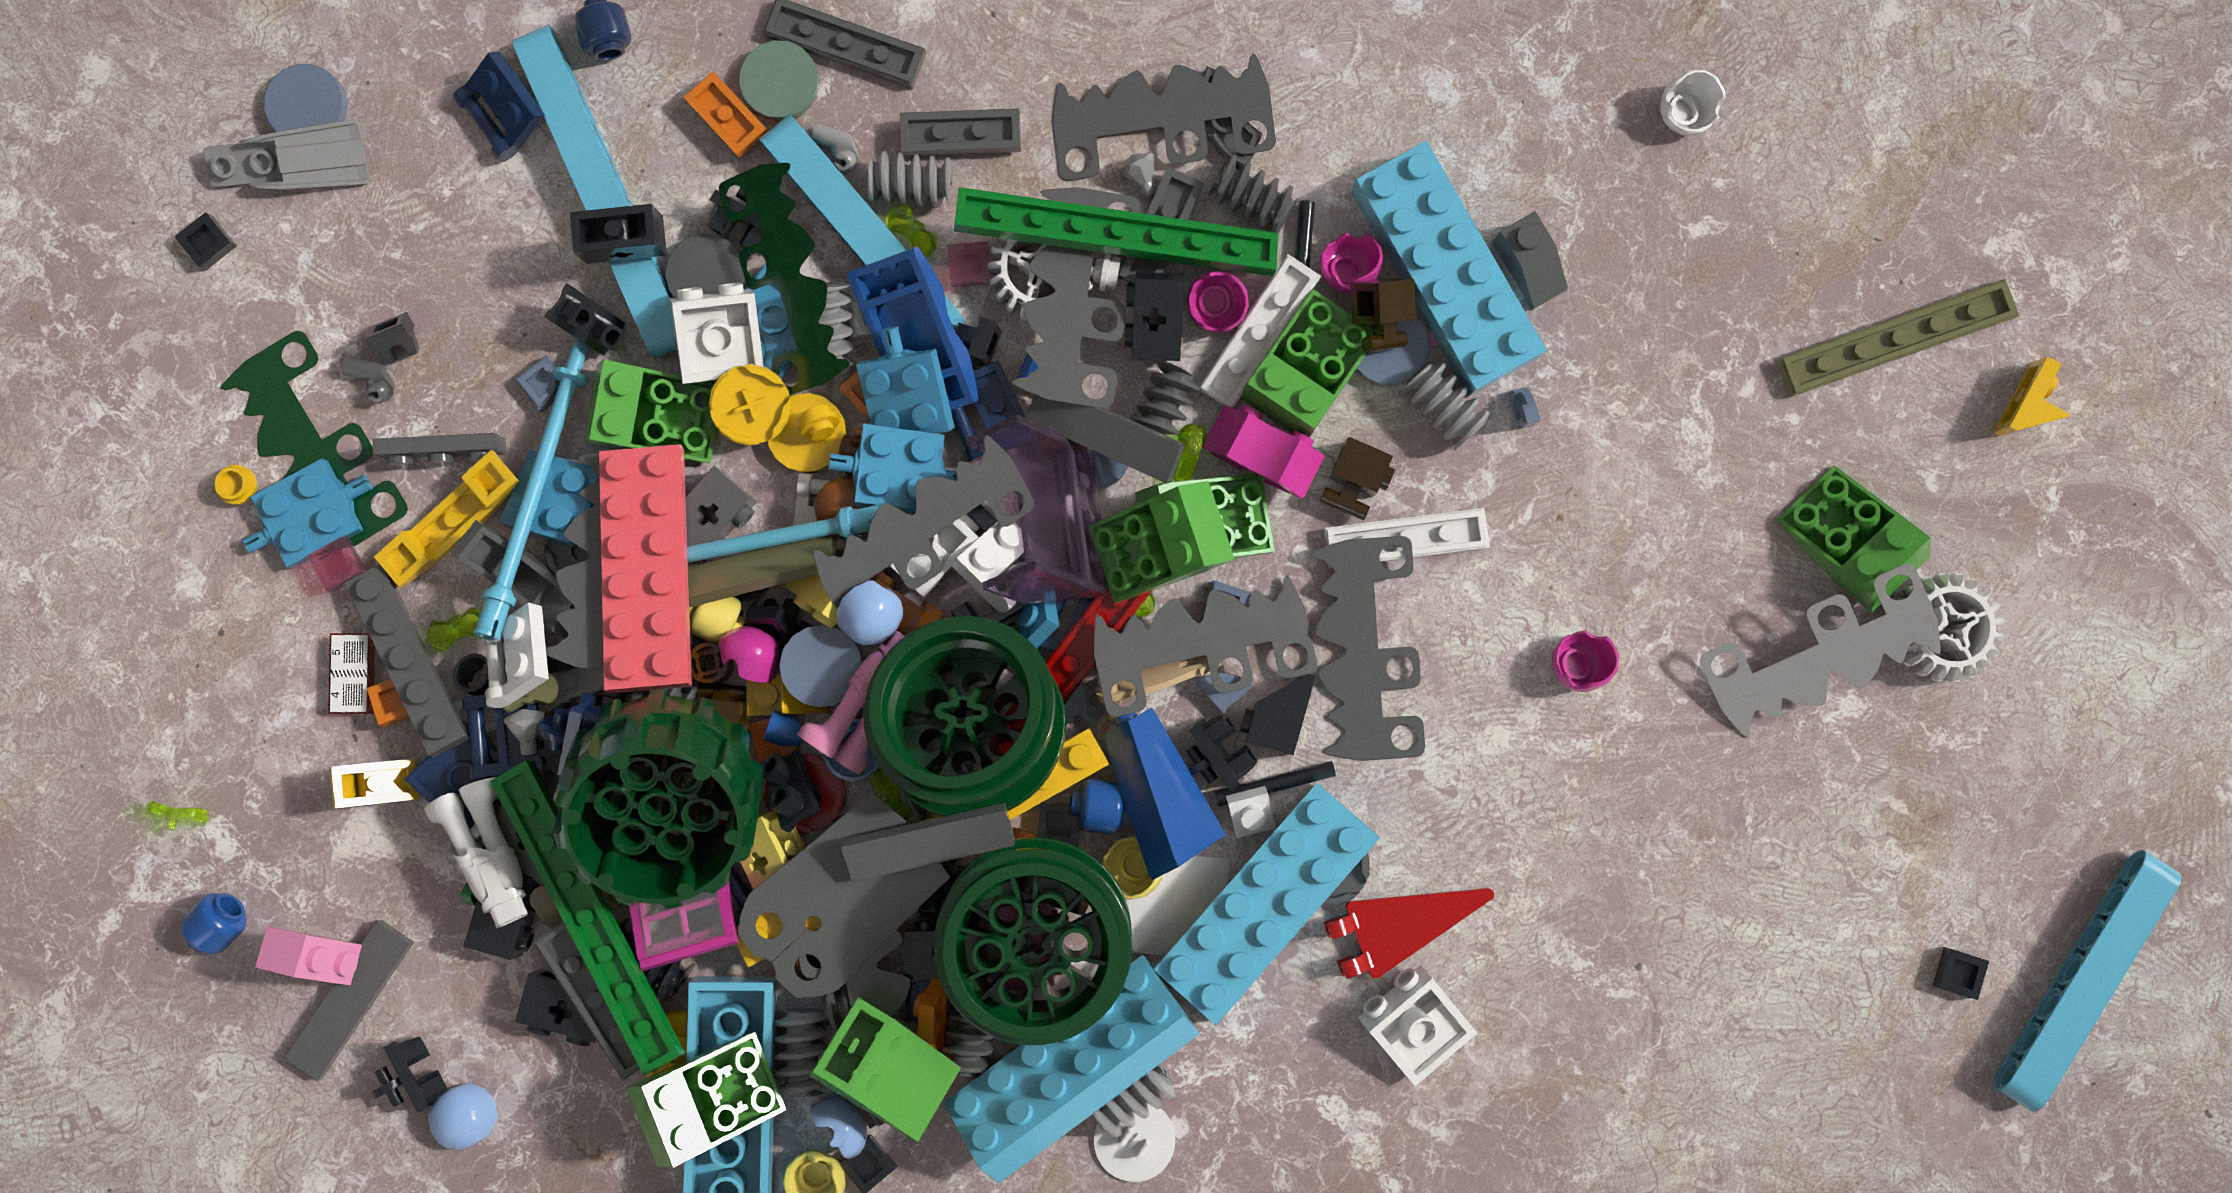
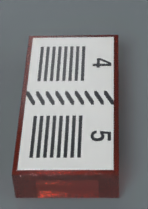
[328,633,375,714]

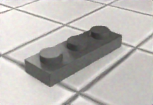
[900,108,1021,156]
[1118,166,1204,283]
[372,433,507,466]

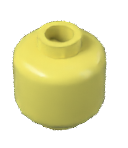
[689,596,745,645]

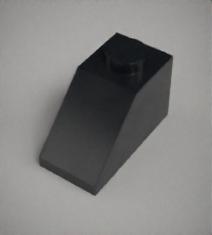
[1240,674,1316,755]

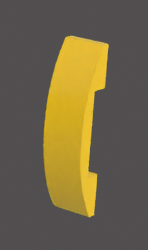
[374,450,519,587]

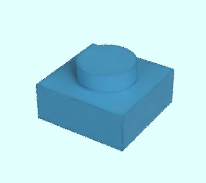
[1017,592,1060,649]

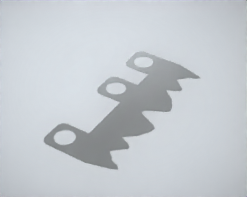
[1700,564,1941,738]

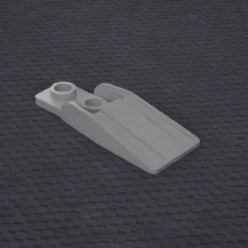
[203,119,371,189]

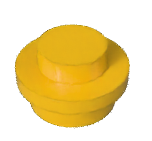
[799,405,840,441]
[214,465,257,505]

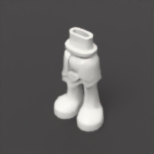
[424,777,528,928]

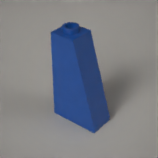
[1103,707,1226,880]

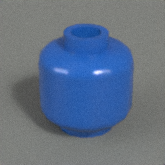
[1069,779,1129,834]
[180,893,247,954]

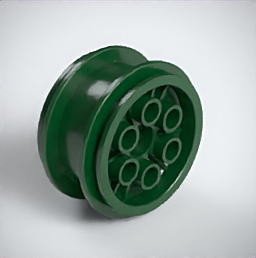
[863,616,1066,817]
[933,837,1132,1045]

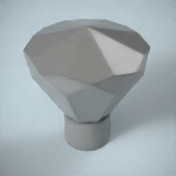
[1118,152,1157,198]
[504,709,545,755]

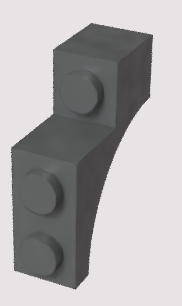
[451,520,575,638]

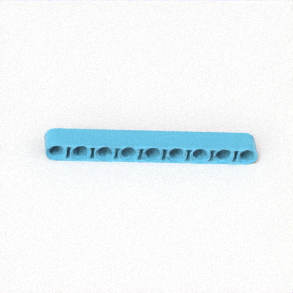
[512,24,677,359]

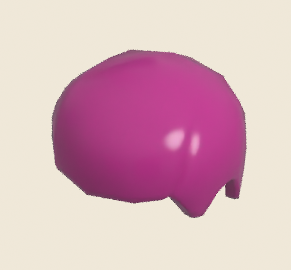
[1319,233,1383,294]
[1187,272,1249,332]
[718,626,781,682]
[1552,630,1619,693]

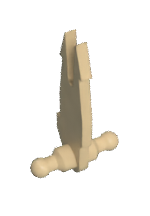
[1095,655,1221,723]

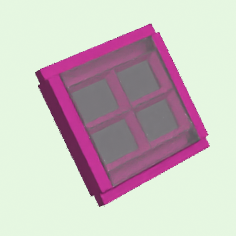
[629,880,739,971]

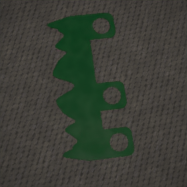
[719,162,850,396]
[220,331,408,555]

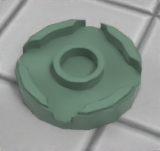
[739,40,820,121]

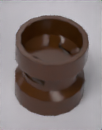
[691,643,736,684]

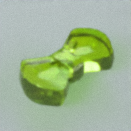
[886,205,938,258]
[427,607,481,651]
[868,767,912,820]
[145,800,209,831]

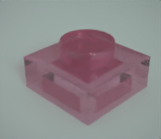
[948,241,991,287]
[308,536,367,592]

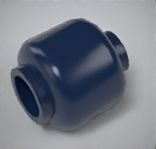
[574,0,631,61]

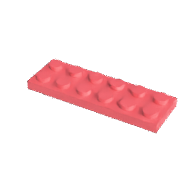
[599,444,692,694]

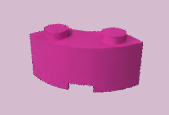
[1202,405,1325,499]

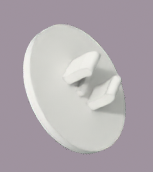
[1094,1103,1175,1182]

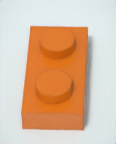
[683,71,768,159]
[913,978,948,1053]

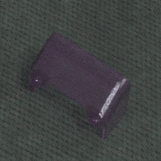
[966,415,1109,604]

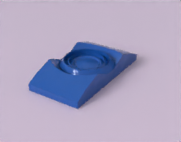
[846,246,978,410]

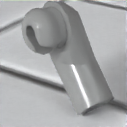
[811,122,860,173]

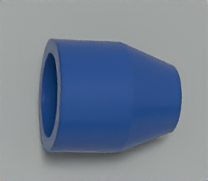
[763,709,804,747]

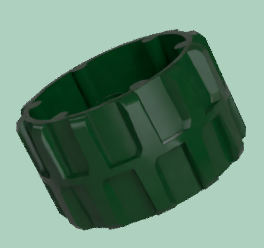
[552,690,763,909]

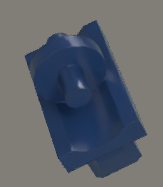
[539,692,601,776]

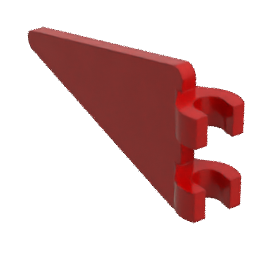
[1323,888,1494,979]

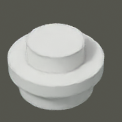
[1093,253,1121,292]

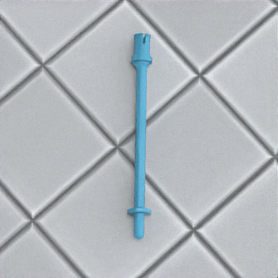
[473,339,589,642]
[687,502,886,563]

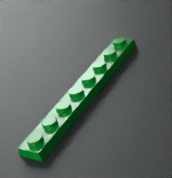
[953,187,1279,276]
[490,761,685,1076]

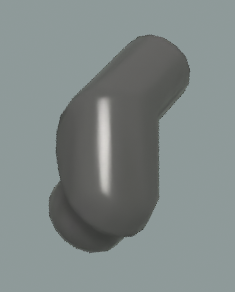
[342,356,394,404]

